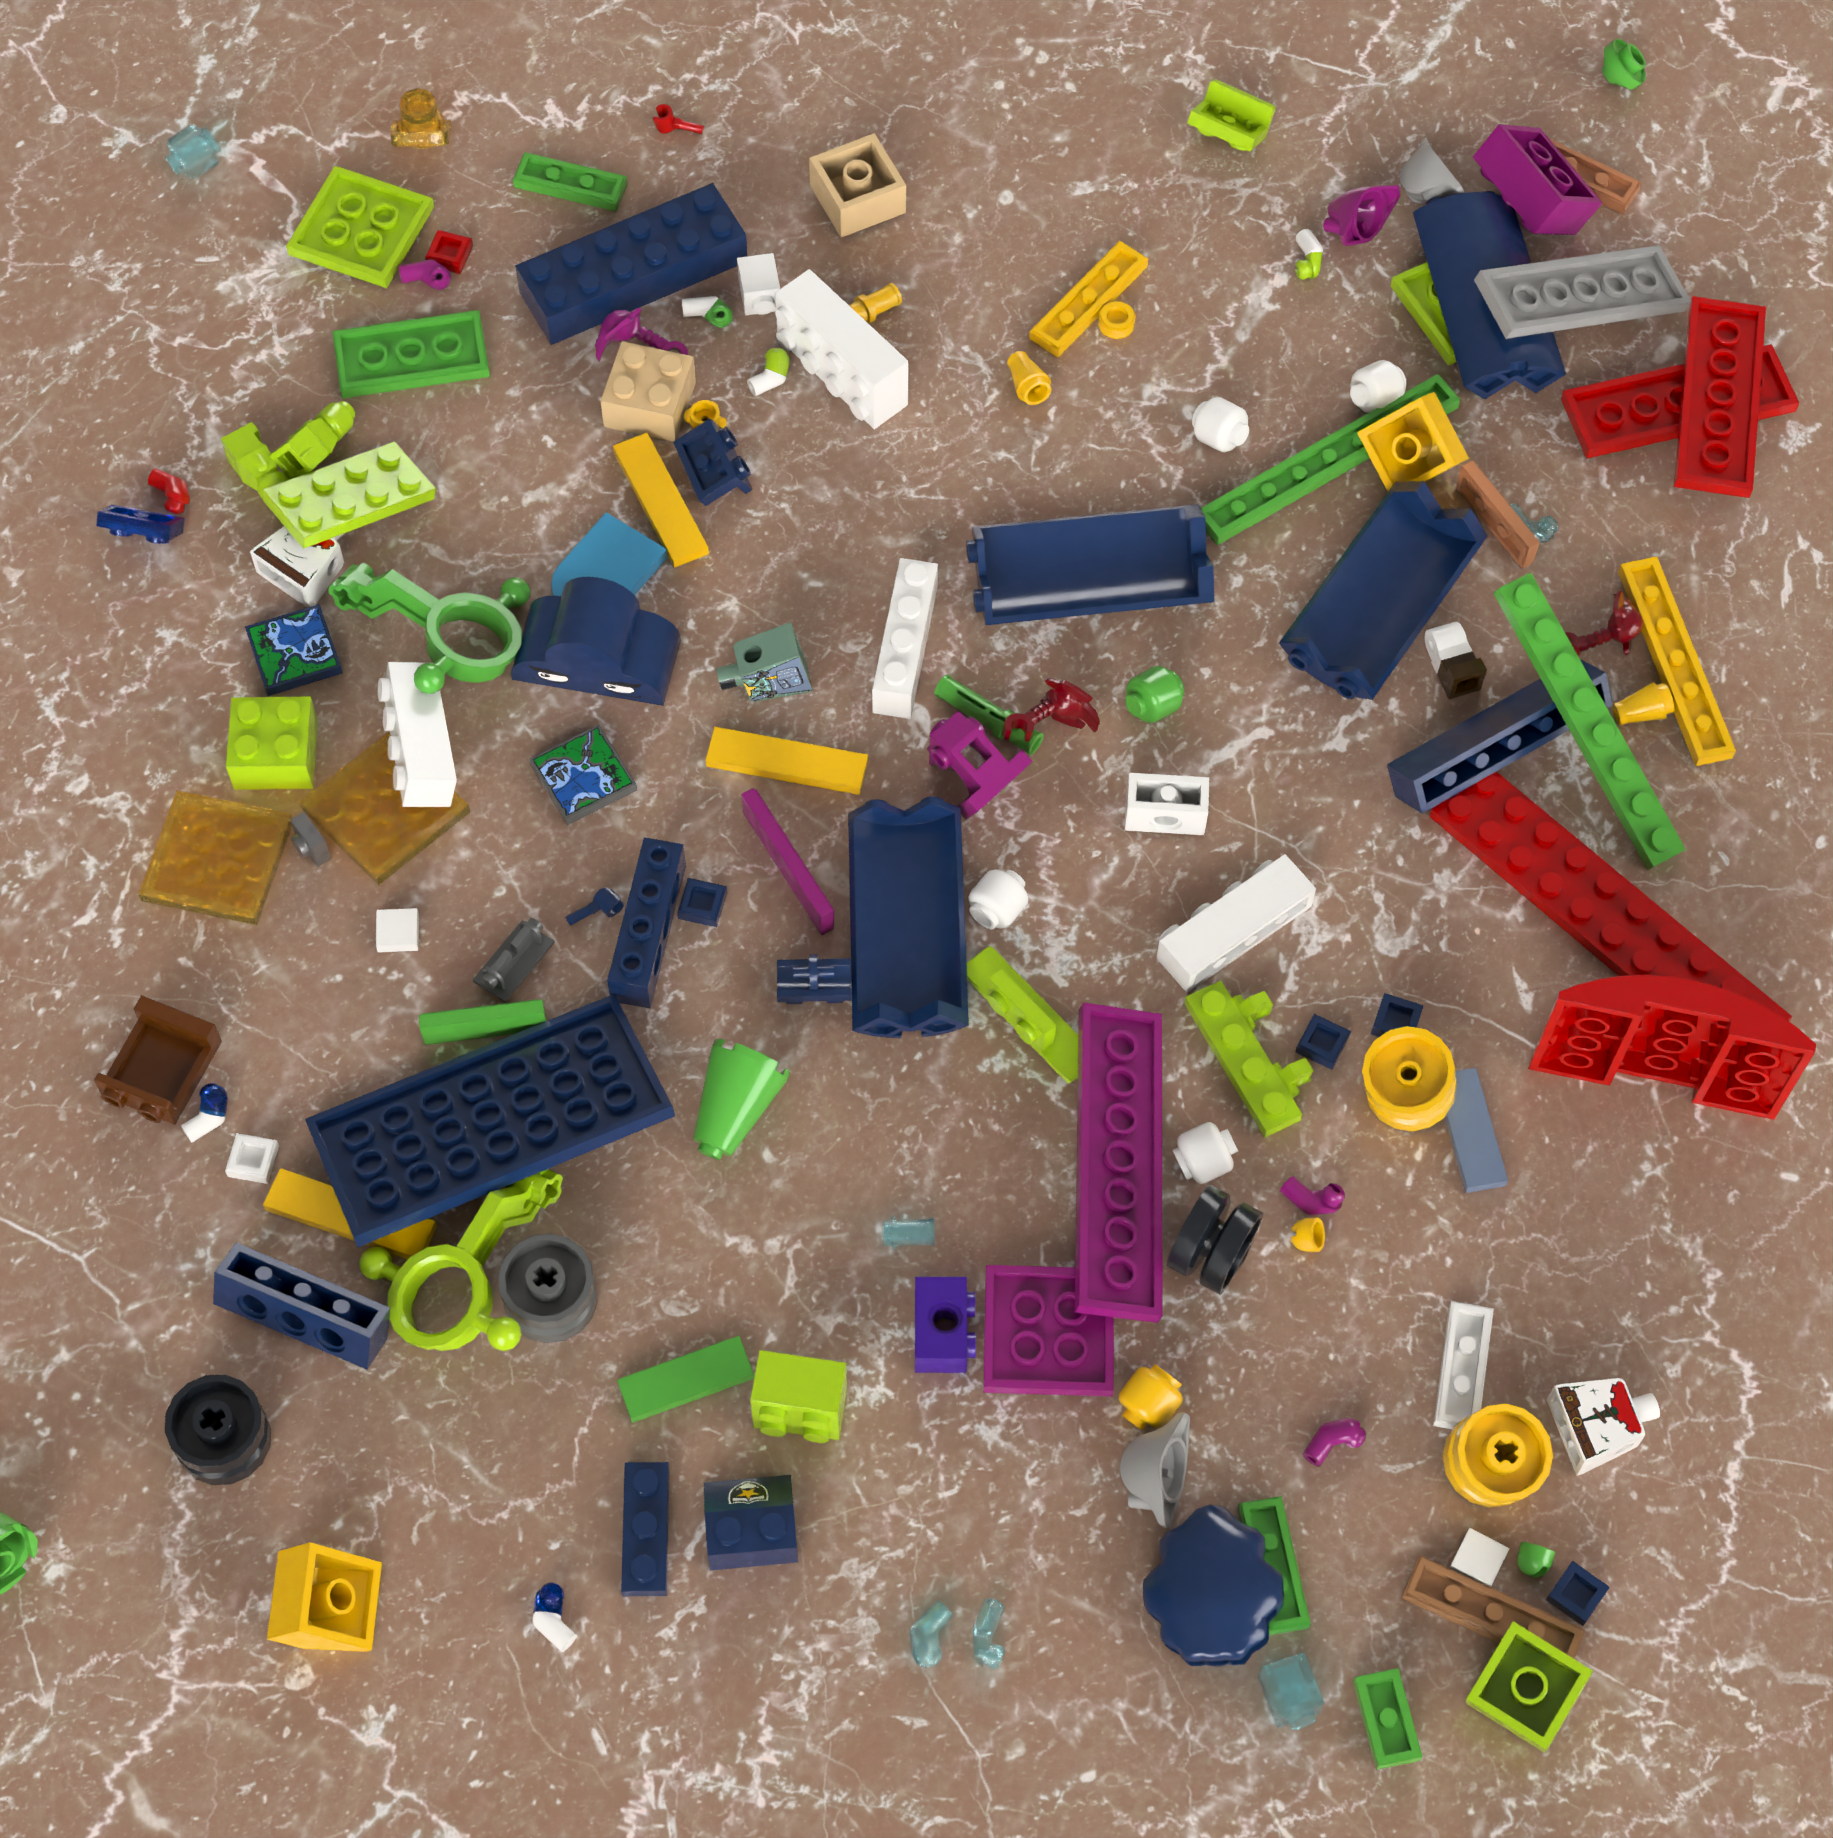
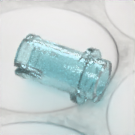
[882,1216,935,1250]

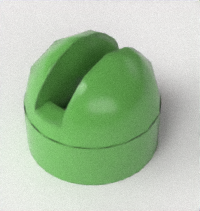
[1517,1542,1556,1578]

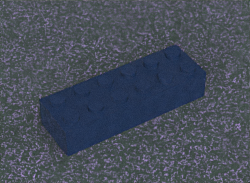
[515,183,747,345]

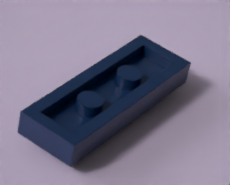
[621,1462,669,1597]

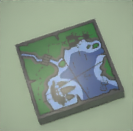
[529,725,637,825]

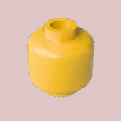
[1118,1364,1183,1431]

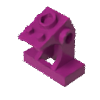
[927,711,1033,819]

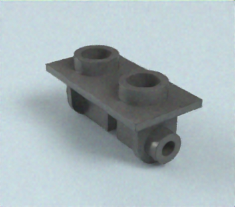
[473,918,555,1003]

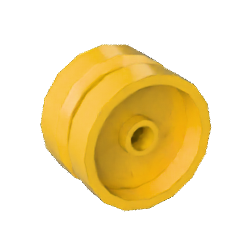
[1362,1026,1457,1131]
[1443,1404,1553,1508]

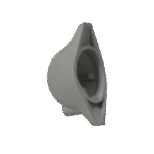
[1399,137,1465,204]
[1120,1412,1190,1529]

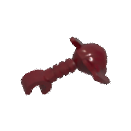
[1565,591,1643,657]
[1002,678,1100,742]

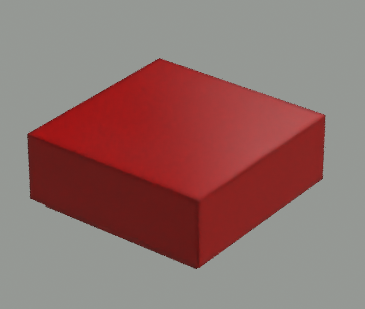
[425,230,473,274]

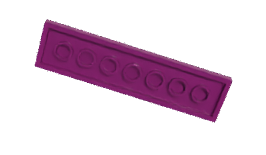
[1075,1002,1163,1323]

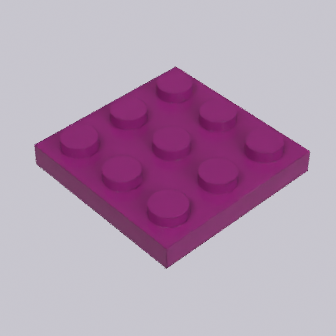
[983,1265,1114,1397]

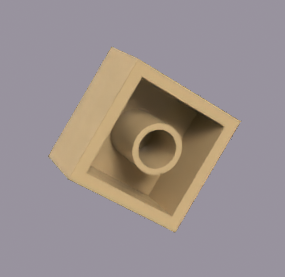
[809,133,906,238]
[601,341,696,442]

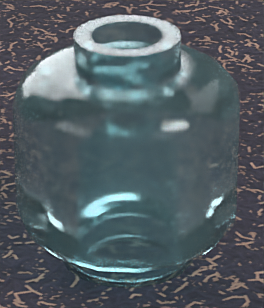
[165,124,222,179]

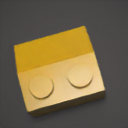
[1357,392,1469,492]
[267,1542,382,1652]

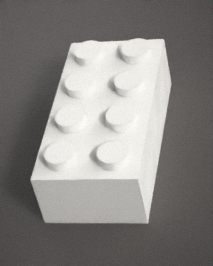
[775,269,908,429]

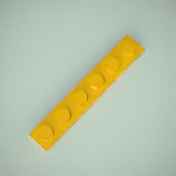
[1618,556,1736,767]

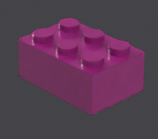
[1473,124,1602,235]

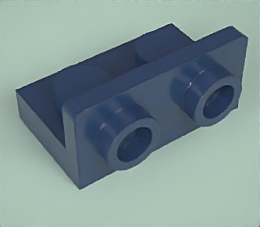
[673,419,752,506]

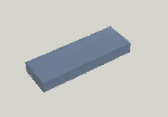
[1445,1068,1508,1193]

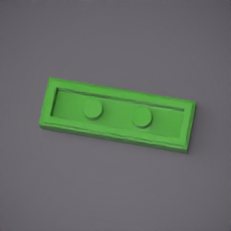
[513,152,628,212]
[419,999,547,1045]
[617,1336,754,1423]
[1237,1496,1311,1635]

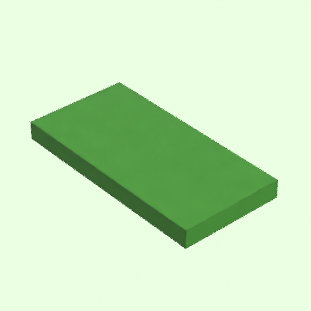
[332,310,490,399]

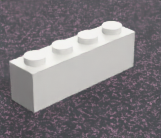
[872,558,938,719]
[378,662,457,807]
[1157,854,1316,993]

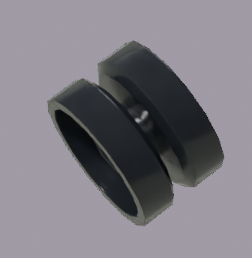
[1166,1184,1264,1295]
[165,1375,271,1485]

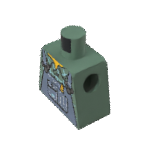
[716,622,813,702]

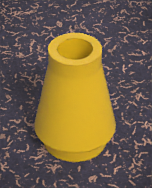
[1007,351,1051,405]
[1612,682,1674,726]

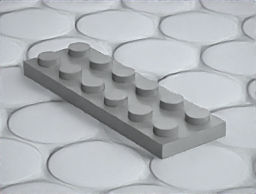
[1474,245,1691,339]

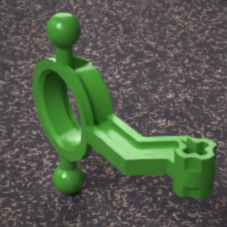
[329,562,530,694]

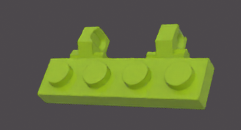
[1184,980,1314,1138]

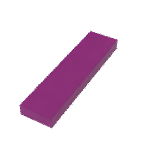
[741,788,834,935]

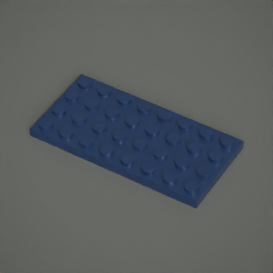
[305,994,675,1247]

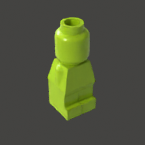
[269,401,355,479]
[221,422,290,509]

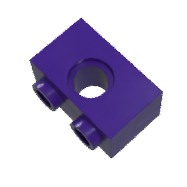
[915,1277,976,1373]

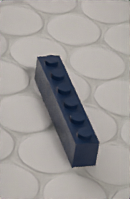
[1387,659,1613,813]

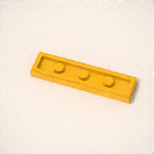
[1029,240,1148,358]
[613,433,709,568]
[706,726,868,795]
[263,1168,437,1259]

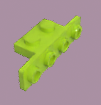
[967,946,1078,1083]

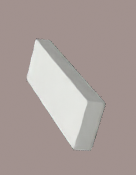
[1433,1301,1494,1429]

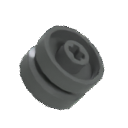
[498,1234,598,1343]

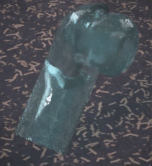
[1510,503,1559,543]
[972,1599,1005,1669]
[909,1601,953,1668]

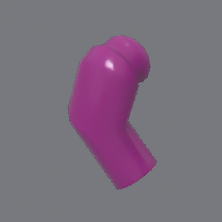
[1280,1176,1345,1215]
[1302,1417,1366,1466]

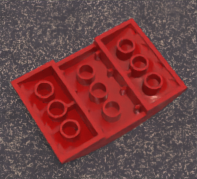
[1528,975,1816,1120]

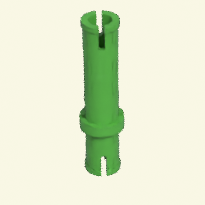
[934,674,1044,755]

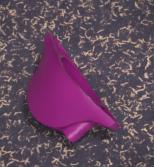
[1323,185,1401,246]

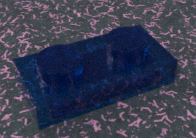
[96,504,185,544]

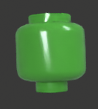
[1125,666,1184,723]

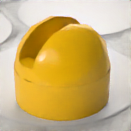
[1290,1218,1325,1252]

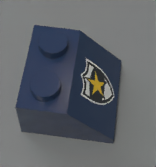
[704,1475,798,1571]

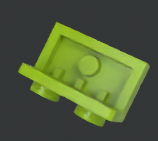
[1187,79,1276,152]

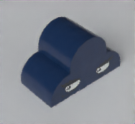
[511,577,681,706]

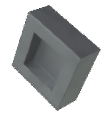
[290,812,331,867]

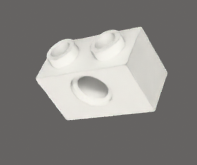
[1125,773,1209,835]

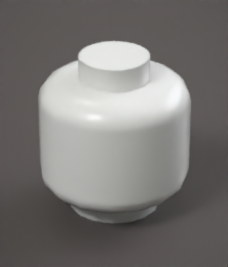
[1350,360,1406,413]
[1192,397,1249,453]
[968,869,1028,930]
[1173,1122,1238,1184]

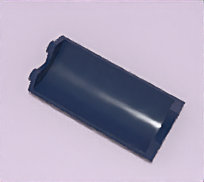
[1413,191,1566,399]
[1279,481,1488,700]
[966,504,1215,625]
[848,797,969,1038]

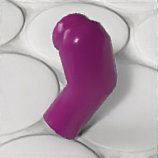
[398,259,451,290]

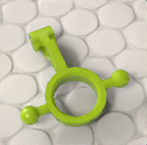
[359,1169,563,1351]

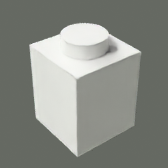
[737,253,780,316]

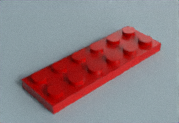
[1673,296,1766,498]
[1561,344,1799,459]

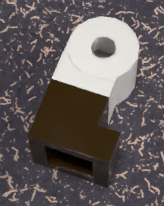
[1425,622,1487,699]

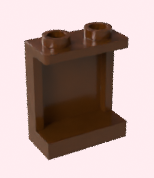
[94,995,222,1125]

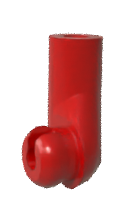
[148,468,190,515]

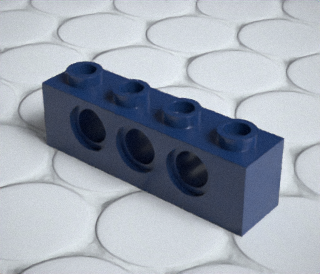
[607,837,686,1009]
[213,1242,390,1370]

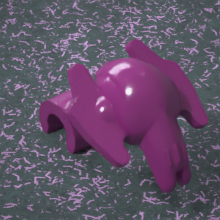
[595,307,688,362]

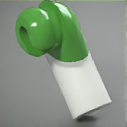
[682,296,733,328]

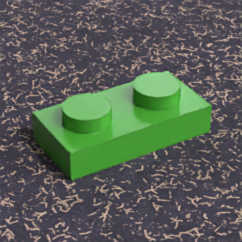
[1353,1668,1423,1770]

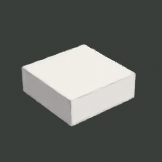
[376,908,419,952]
[225,1133,279,1184]
[1449,1527,1510,1587]

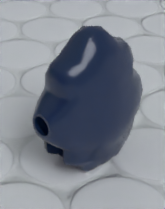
[1143,1504,1284,1667]

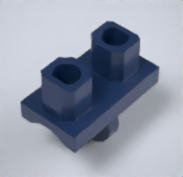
[777,954,851,1004]

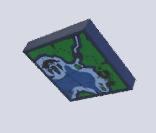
[245,604,343,696]

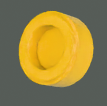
[1098,301,1136,339]

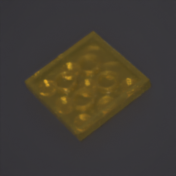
[299,731,470,885]
[138,790,292,925]

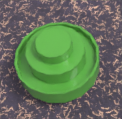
[1602,39,1646,90]

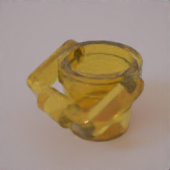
[390,88,451,149]

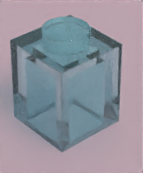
[1258,1652,1324,1730]

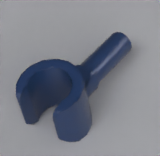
[565,888,624,926]

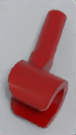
[653,104,704,134]

